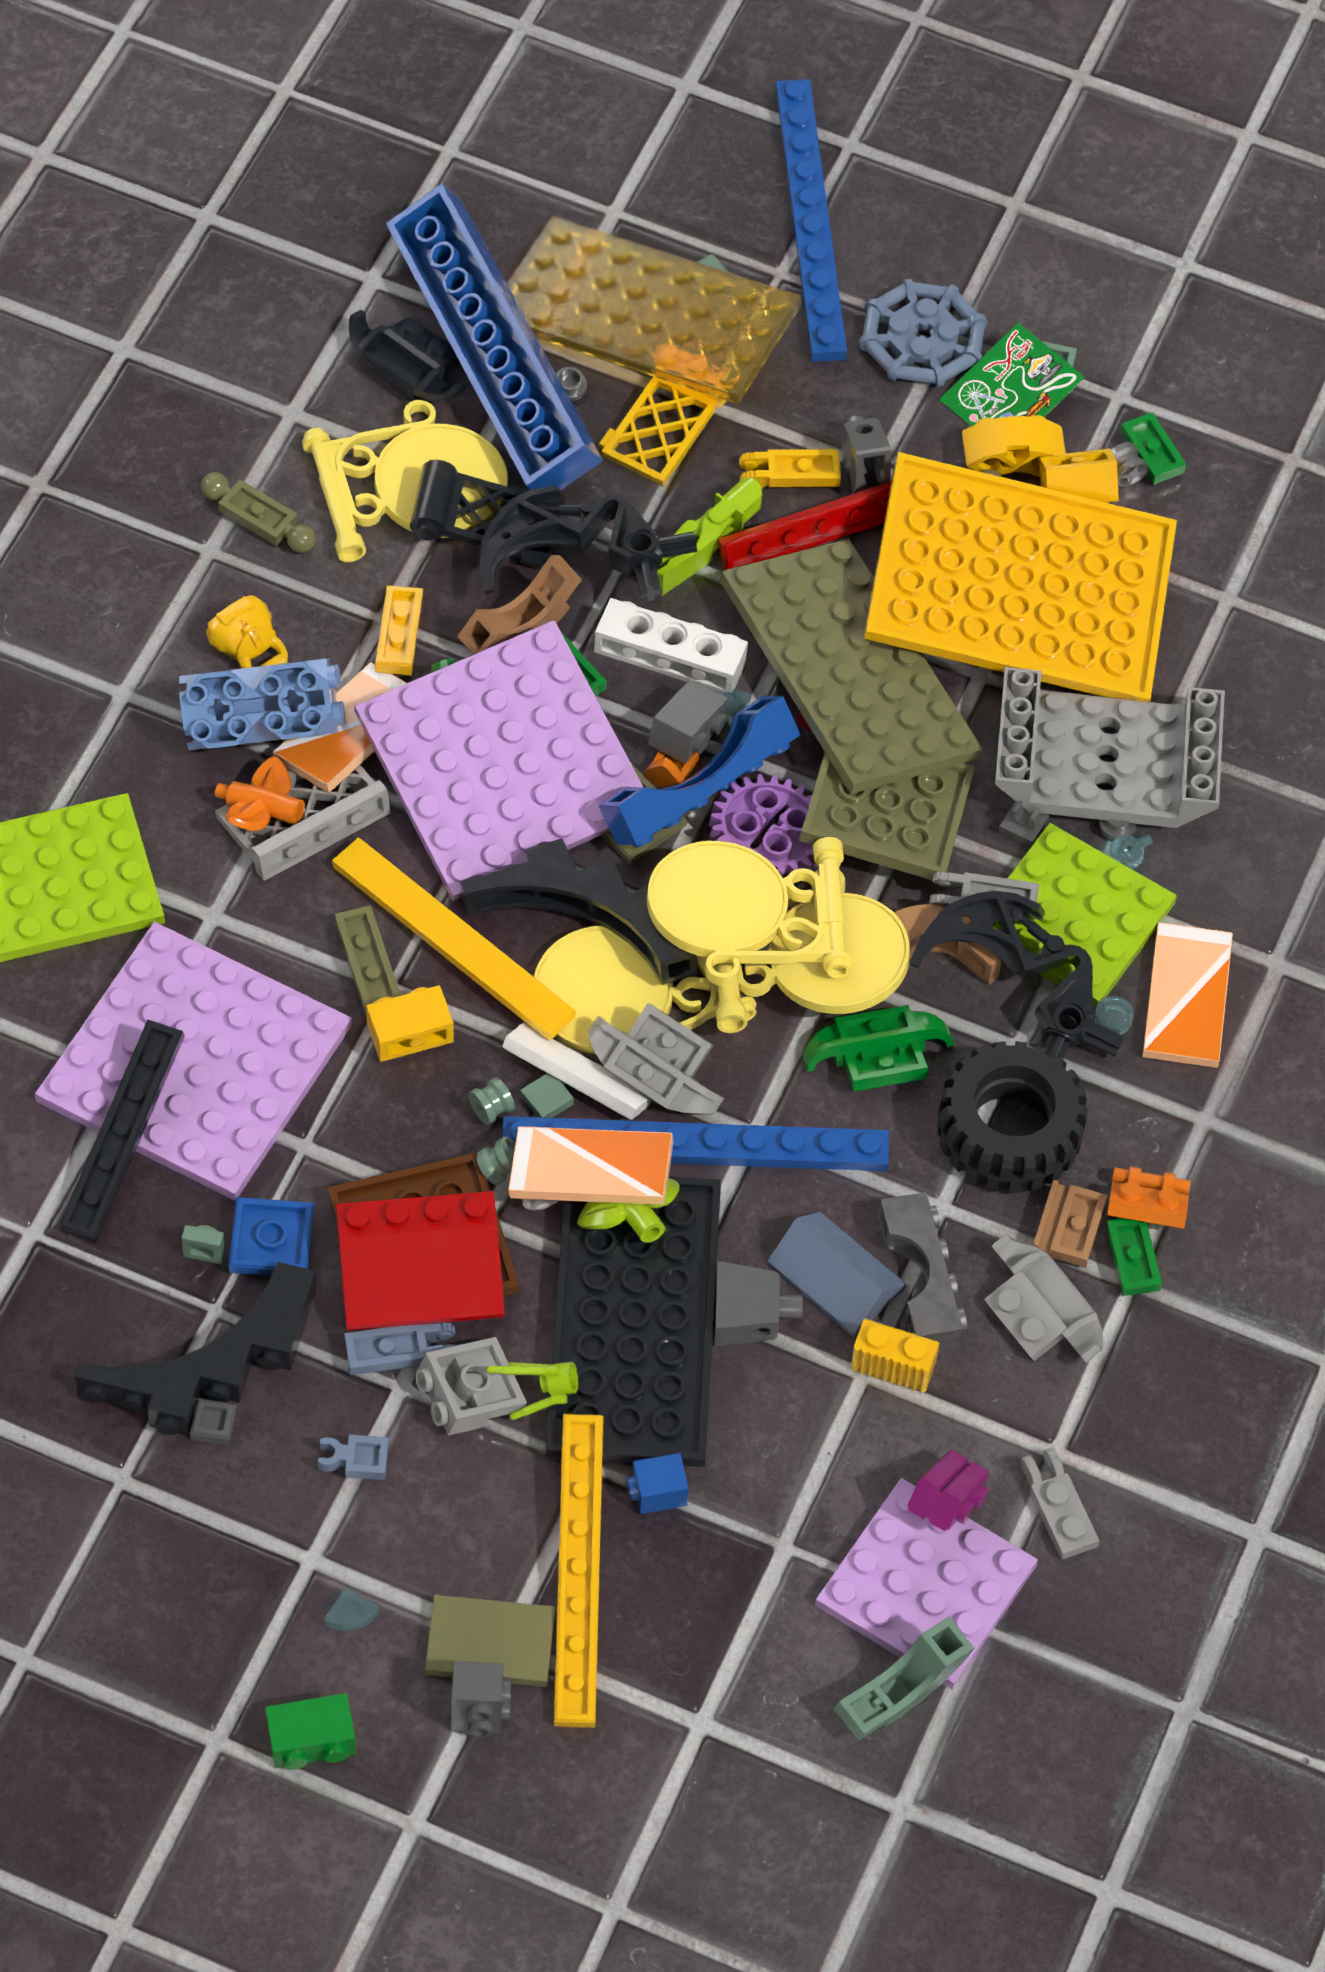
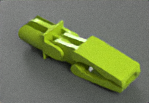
[657,478,762,596]

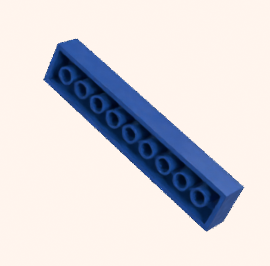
[386,183,603,490]

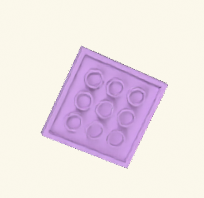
[815,1478,1038,1690]

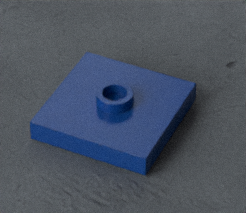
[228,1197,315,1276]

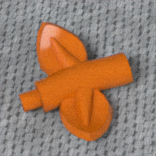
[215,755,305,831]

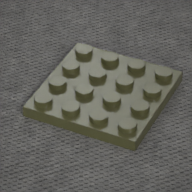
[799,753,975,880]

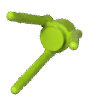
[486,1362,578,1420]

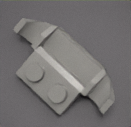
[587,1003,725,1114]
[984,1234,1103,1363]

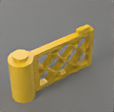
[599,346,735,487]

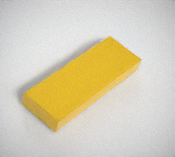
[375,586,423,676]

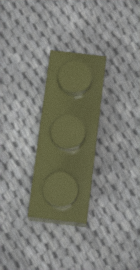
[334,905,401,1016]

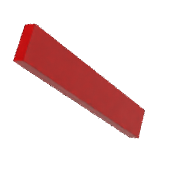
[717,481,892,571]

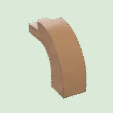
[457,555,582,655]
[894,904,1002,986]

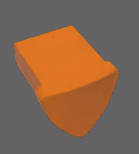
[643,750,699,789]

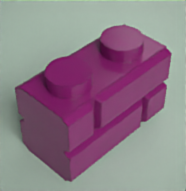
[907,1450,989,1532]

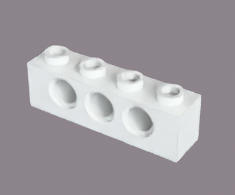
[594,598,748,696]

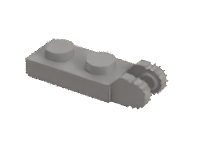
[929,872,1039,923]
[1021,1447,1100,1560]

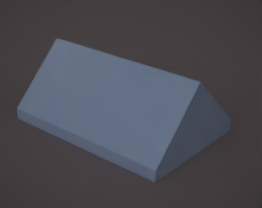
[767,1212,907,1338]

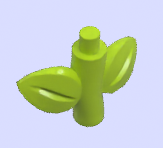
[577,1178,680,1243]

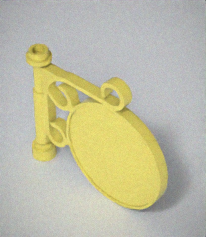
[302,400,508,562]
[647,837,853,986]
[714,870,910,1033]
[534,926,757,1054]

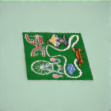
[940,323,1085,426]

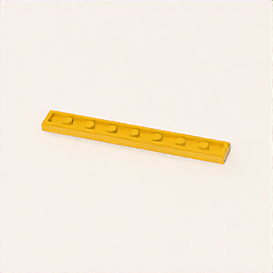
[332,837,576,1041]
[554,1414,603,1728]

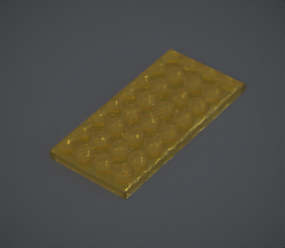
[507,216,802,404]

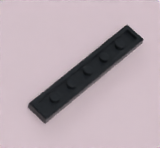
[59,1019,185,1243]

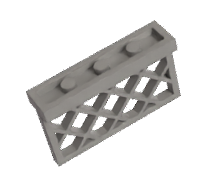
[215,765,391,881]

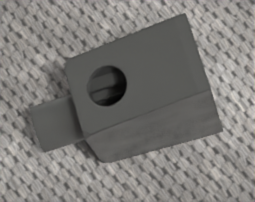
[842,416,892,494]
[714,1261,803,1346]

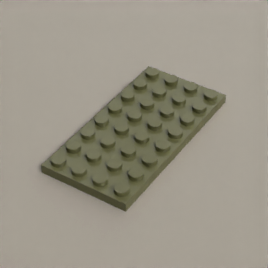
[720,539,983,794]

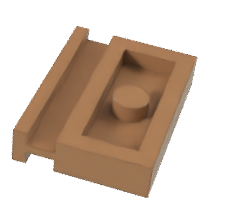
[1033,1180,1108,1268]

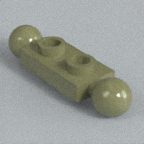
[200,472,316,553]

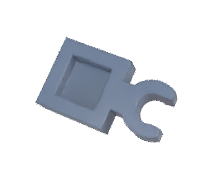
[318,1434,389,1480]

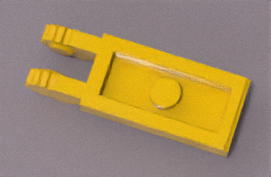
[739,449,841,489]

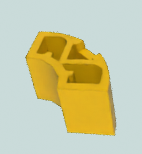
[962,415,1066,477]

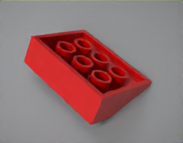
[336,1191,505,1331]

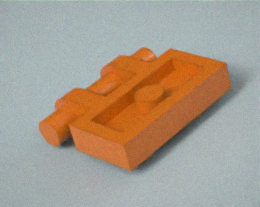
[1107,1166,1191,1229]

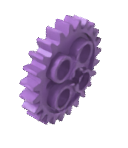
[709,774,818,878]

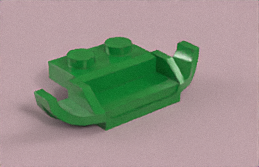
[802,1005,955,1092]

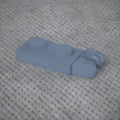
[344,1322,456,1375]

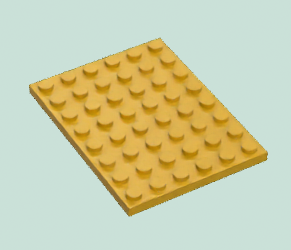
[863,452,1177,703]

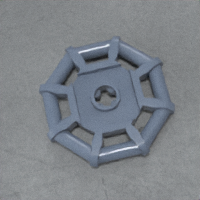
[859,278,988,387]

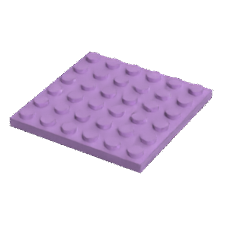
[354,620,643,901]
[35,922,352,1201]

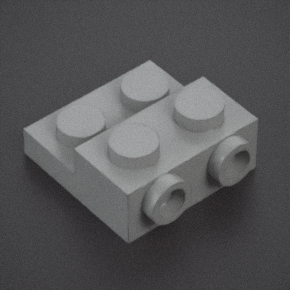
[416,1337,527,1436]

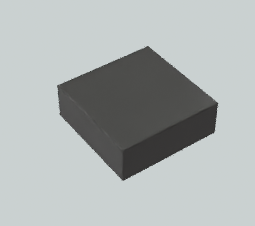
[190,1398,237,1446]

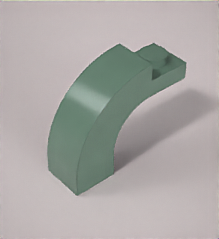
[834,1616,975,1741]

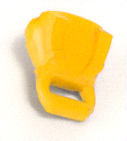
[206,595,288,668]

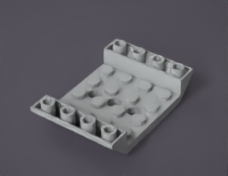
[995,667,1225,828]

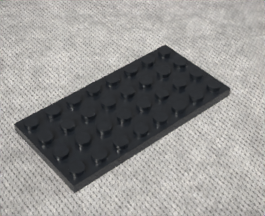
[545,1176,721,1467]

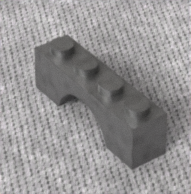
[878,1192,967,1350]

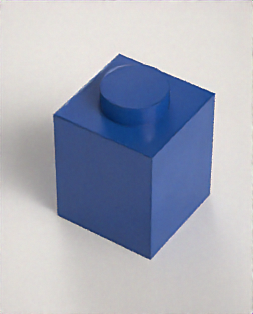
[626,1453,689,1514]

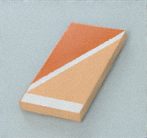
[272,662,407,793]
[1142,922,1233,1068]
[508,1127,674,1205]

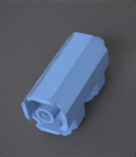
[179,658,346,750]

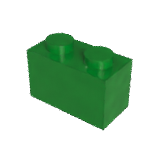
[265,1693,356,1770]

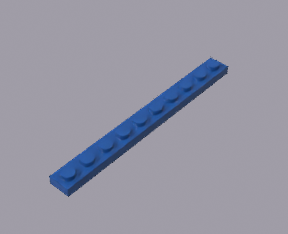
[775,79,847,362]
[502,1116,889,1171]

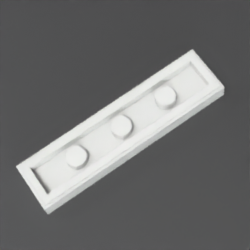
[502,1022,651,1120]

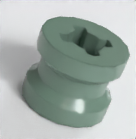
[468,1077,515,1125]
[477,1136,516,1185]

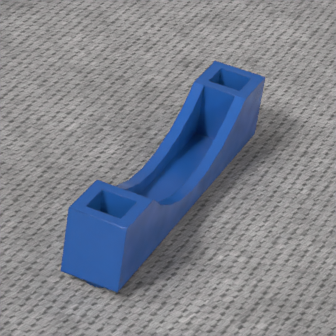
[598,696,801,848]

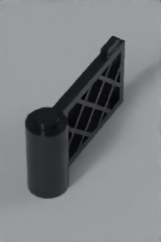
[410,459,559,569]

